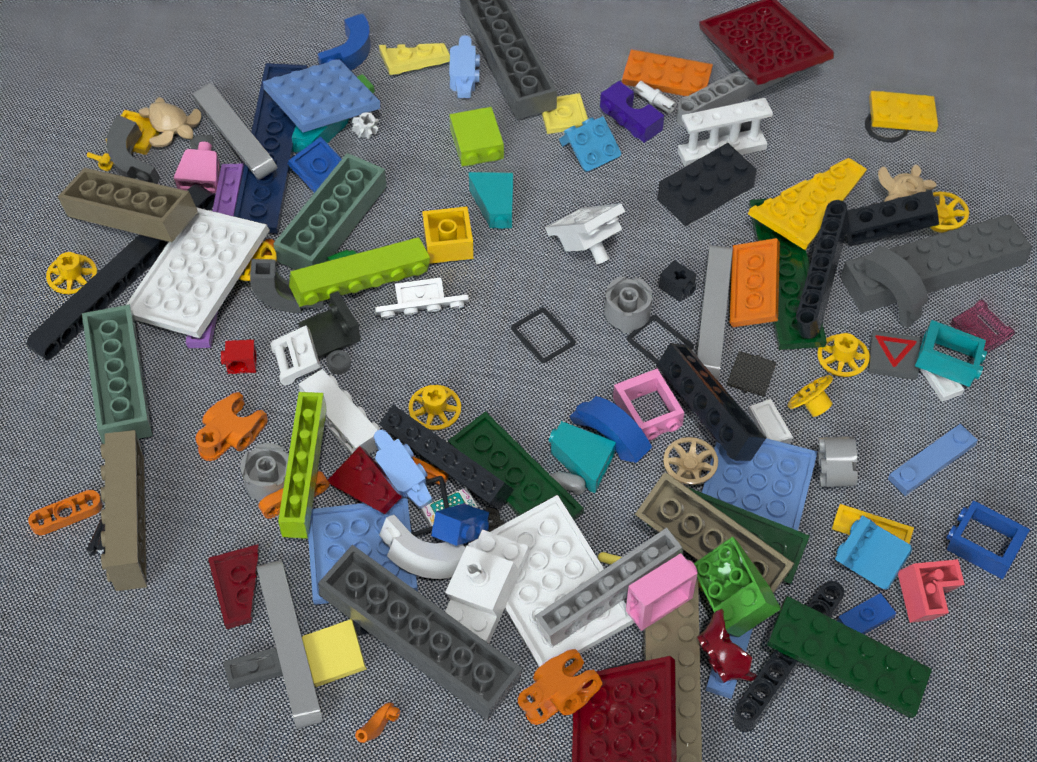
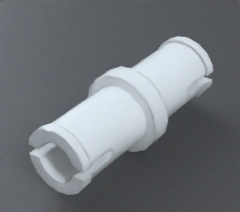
[634,81,676,114]

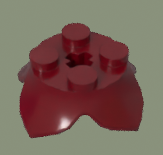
[697,609,757,683]

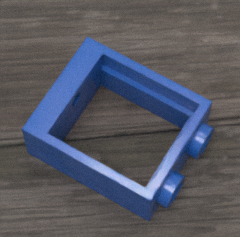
[946,500,1030,579]

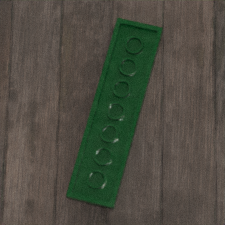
[749,198,827,350]

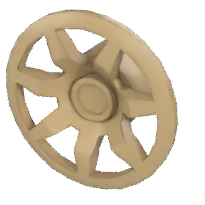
[663,437,718,485]

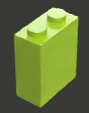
[449,107,504,167]

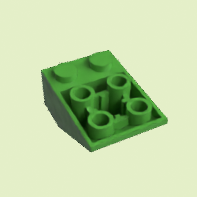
[694,537,781,637]

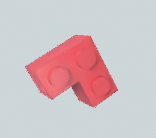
[898,559,965,623]

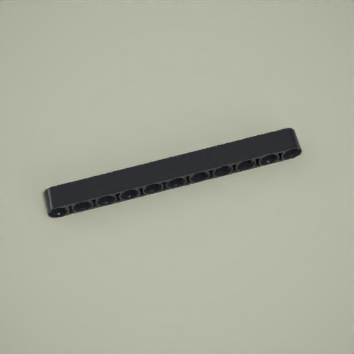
[26,184,215,360]

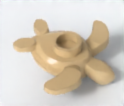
[139,97,201,147]
[878,165,937,202]

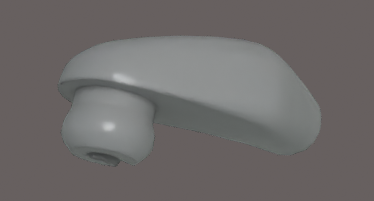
[551,472,586,495]

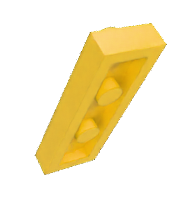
[832,504,914,544]

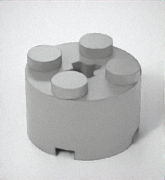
[604,277,652,333]
[818,436,858,487]
[240,443,289,501]

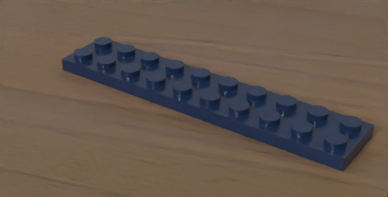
[234,63,308,233]

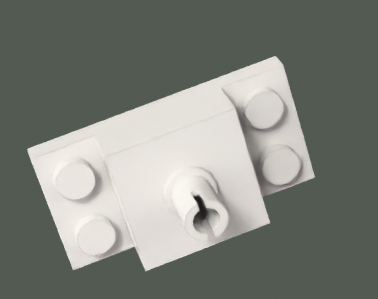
[545,203,625,264]
[445,530,531,643]

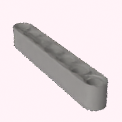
[677,70,795,127]
[192,82,278,180]
[697,245,733,380]
[256,560,323,729]

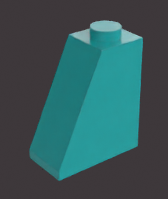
[292,118,349,153]
[469,172,513,229]
[549,421,616,493]

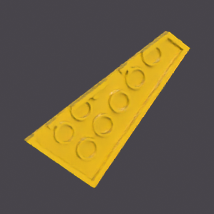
[748,158,867,250]

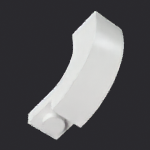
[379,515,466,579]

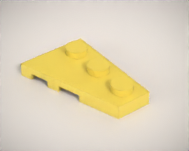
[379,43,450,75]

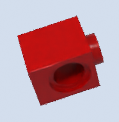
[221,339,257,374]

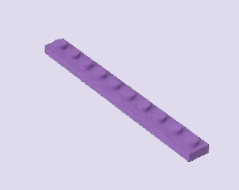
[186,163,244,348]

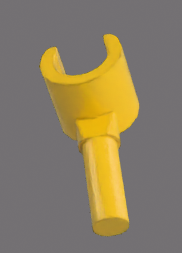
[87,152,113,171]

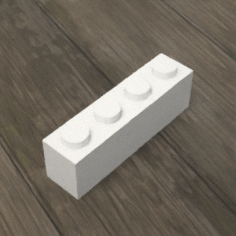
[299,369,380,454]

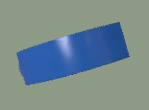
[317,13,371,71]
[569,396,652,463]

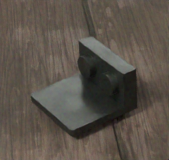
[298,291,361,359]

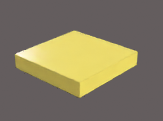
[541,93,588,134]
[302,619,366,687]

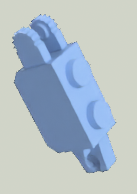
[449,35,480,98]
[374,429,432,509]

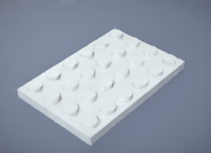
[126,208,270,338]
[468,495,635,667]

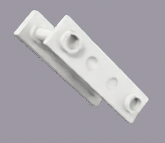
[678,98,773,167]

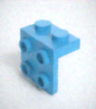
[559,116,621,172]
[835,515,912,590]

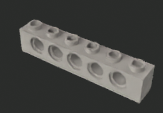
[535,528,683,648]

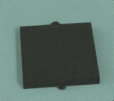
[727,351,777,397]

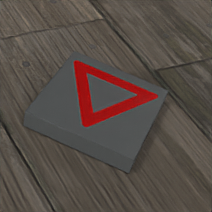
[868,330,920,380]

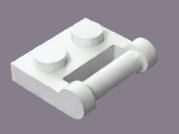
[270,326,321,385]

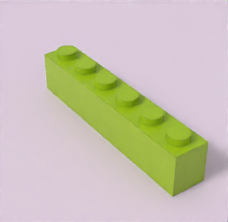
[289,237,430,307]
[278,392,327,538]

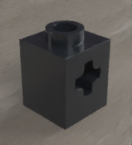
[659,260,697,302]

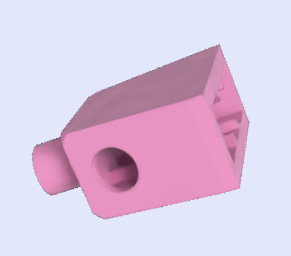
[174,142,220,193]

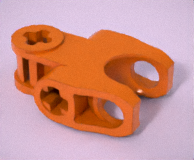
[195,392,268,461]
[518,649,602,725]

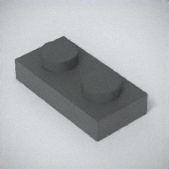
[223,647,283,690]

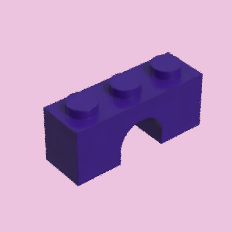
[600,81,664,143]

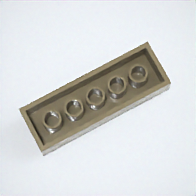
[58,168,198,242]
[101,430,147,591]
[635,472,795,594]

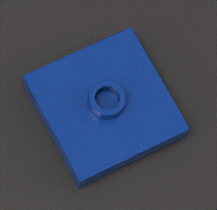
[287,137,342,193]

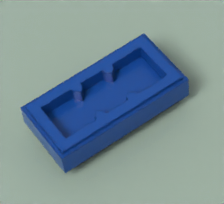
[837,593,896,635]

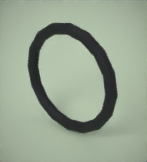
[865,113,909,143]

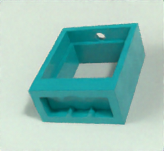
[915,320,987,387]

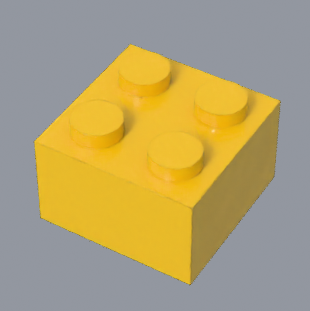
[422,207,474,264]

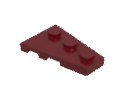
[328,446,402,514]
[208,544,260,629]

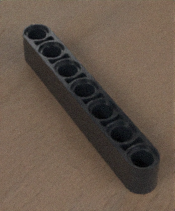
[796,200,849,339]
[733,581,844,732]

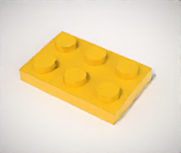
[869,91,938,132]

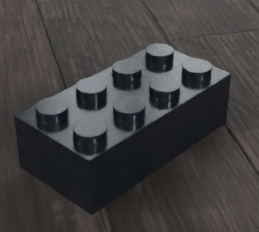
[657,143,757,227]

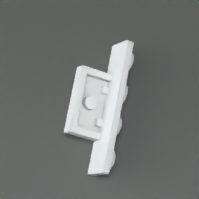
[375,278,469,318]

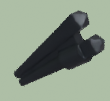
[86,519,105,556]

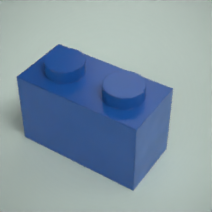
[431,503,489,546]

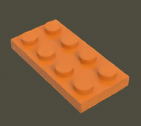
[622,49,713,96]
[730,238,780,327]

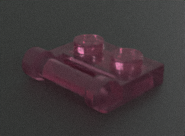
[950,300,1015,353]

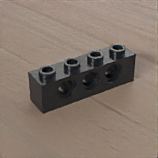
[846,190,940,246]

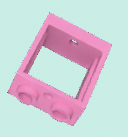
[613,369,684,440]
[626,553,697,631]

